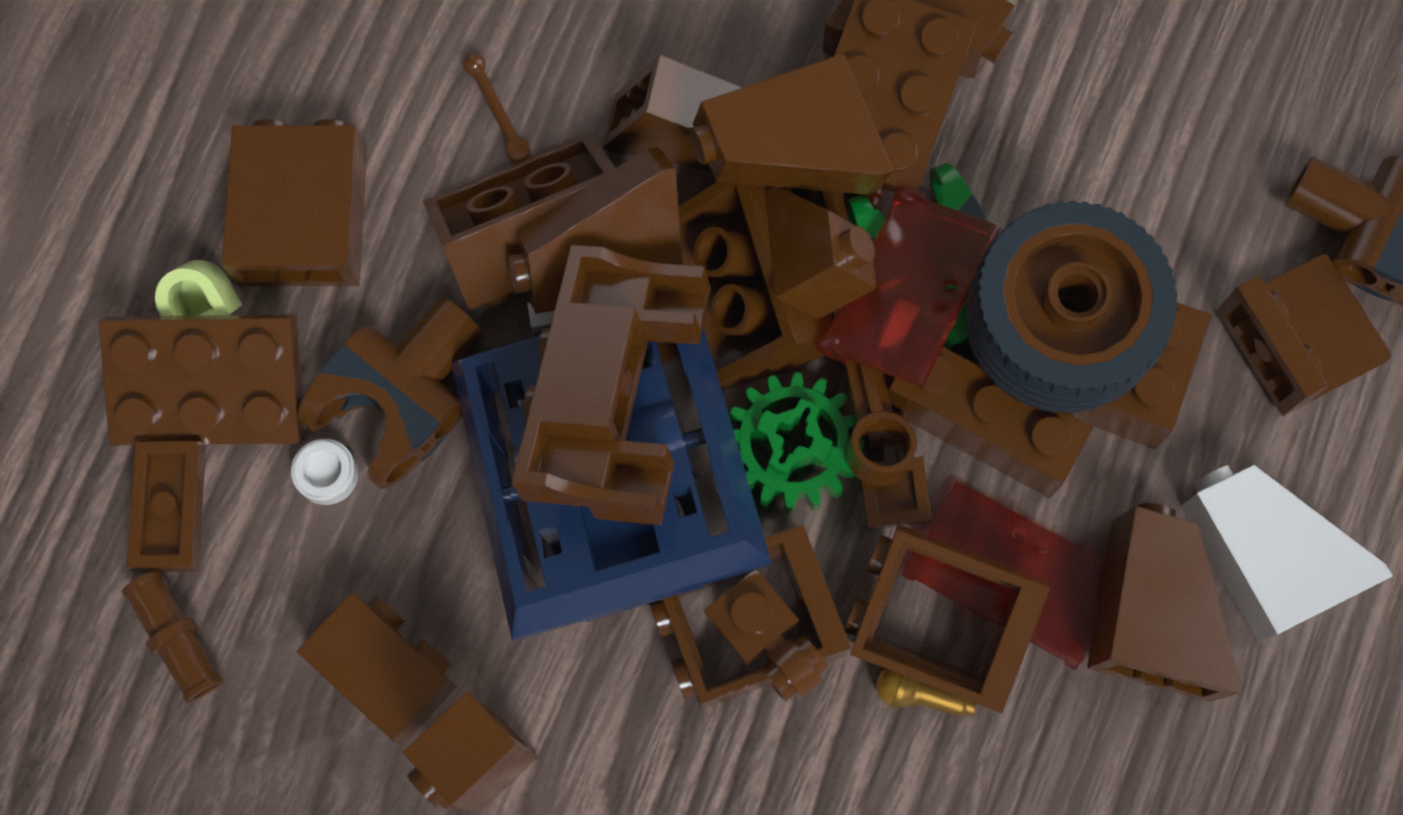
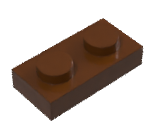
[127,441,206,572]

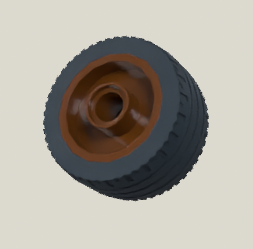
[966,201,1177,413]

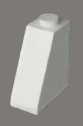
[1181,465,1393,643]

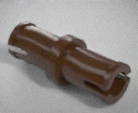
[121,570,224,703]

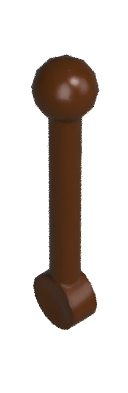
[462,53,531,163]

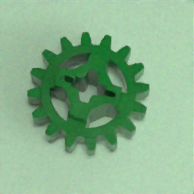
[730,372,864,514]

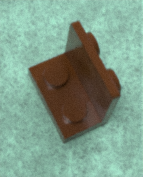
[1217,254,1392,417]

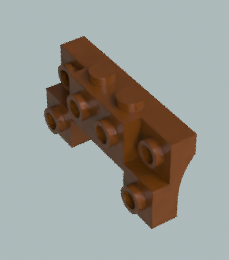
[511,245,711,525]

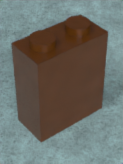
[221,119,367,286]

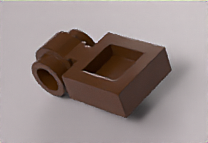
[704,569,828,702]

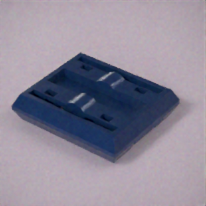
[451,327,772,641]

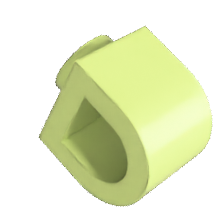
[155,260,243,316]

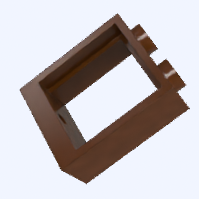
[649,524,851,710]
[844,524,1050,713]

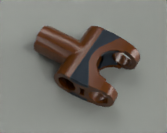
[1284,156,1403,306]
[297,297,484,489]

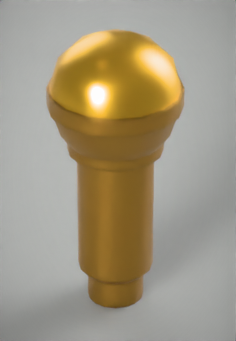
[876,668,977,717]

